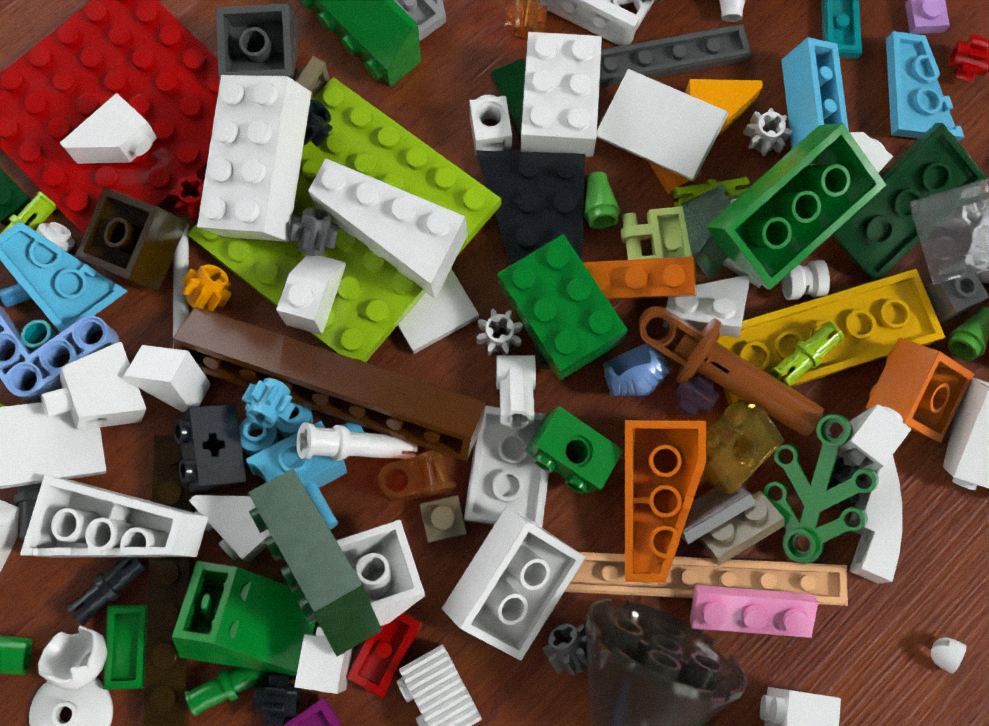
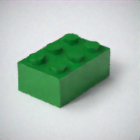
[497,234,628,381]

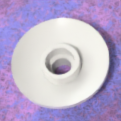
[29,677,113,726]

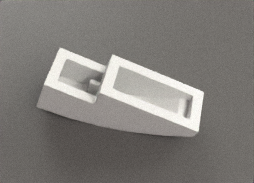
[849,455,902,584]

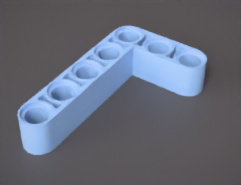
[0,304,119,403]

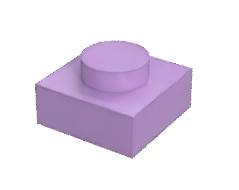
[905,0,950,34]

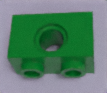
[524,406,624,494]

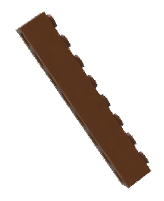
[173,307,486,461]

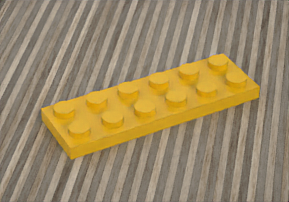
[717,268,945,406]

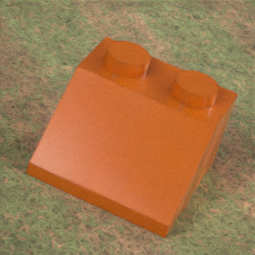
[865,338,974,443]

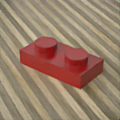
[346,613,423,698]

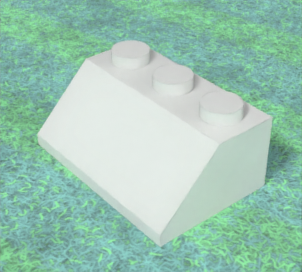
[442,506,586,661]

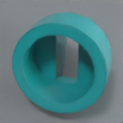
[21,320,57,351]

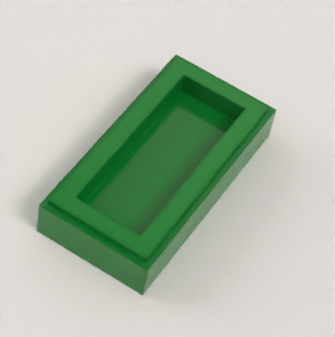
[103,605,147,690]

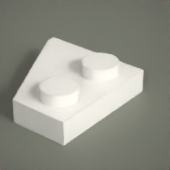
[663,275,750,337]

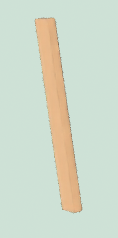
[564,552,848,606]

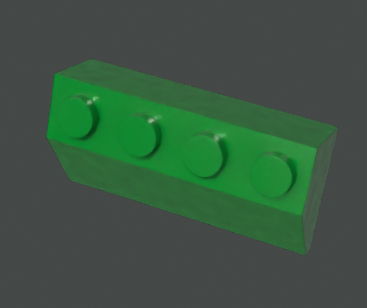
[297,0,421,87]
[706,123,886,290]

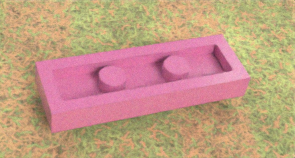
[690,585,818,638]

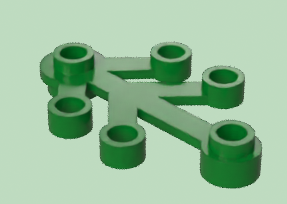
[763,414,879,564]

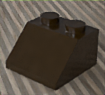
[75,187,188,291]

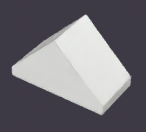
[122,345,211,412]

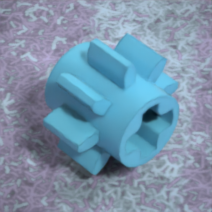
[242,378,295,428]

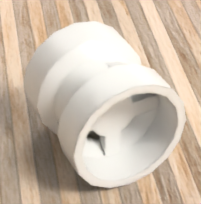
[781,260,830,300]

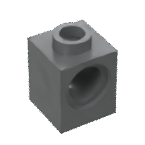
[925,264,989,324]

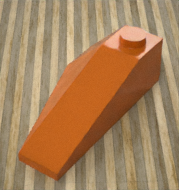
[625,420,706,583]

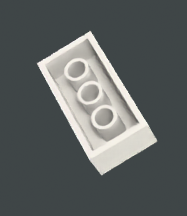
[197,75,312,242]

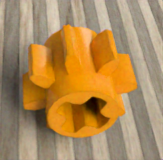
[182,265,232,311]

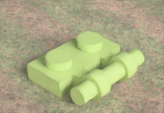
[620,206,693,260]

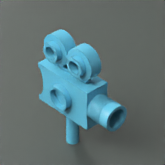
[239,402,364,530]

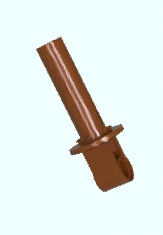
[639,306,824,437]

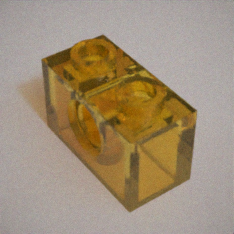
[702,399,785,495]

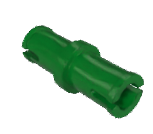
[184,667,271,717]

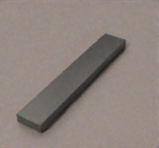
[599,24,752,89]

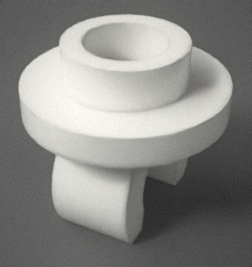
[36,222,75,251]

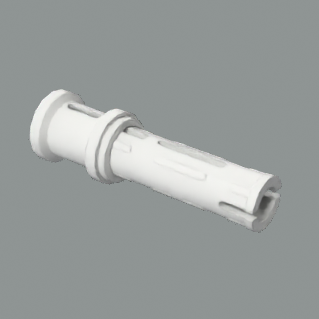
[296,422,418,461]

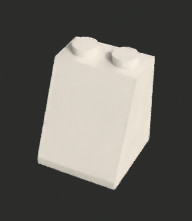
[943,378,989,490]

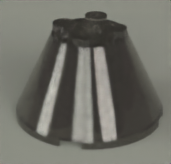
[585,599,748,726]

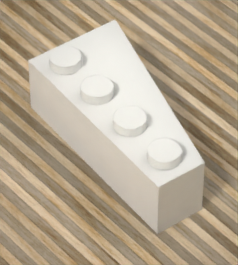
[308,159,468,299]
[20,475,208,558]

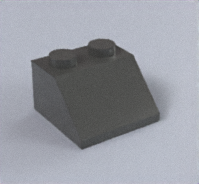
[216,3,299,81]

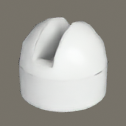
[930,637,967,674]

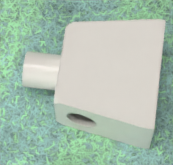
[41,342,146,430]

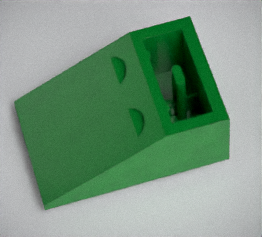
[172,561,316,676]

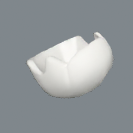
[38,626,108,690]

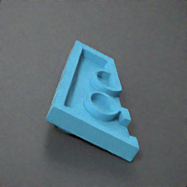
[886,31,965,142]
[0,221,128,333]

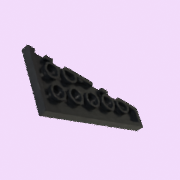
[476,150,585,369]

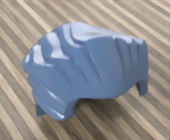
[603,343,673,397]

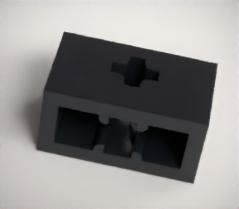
[174,405,246,494]

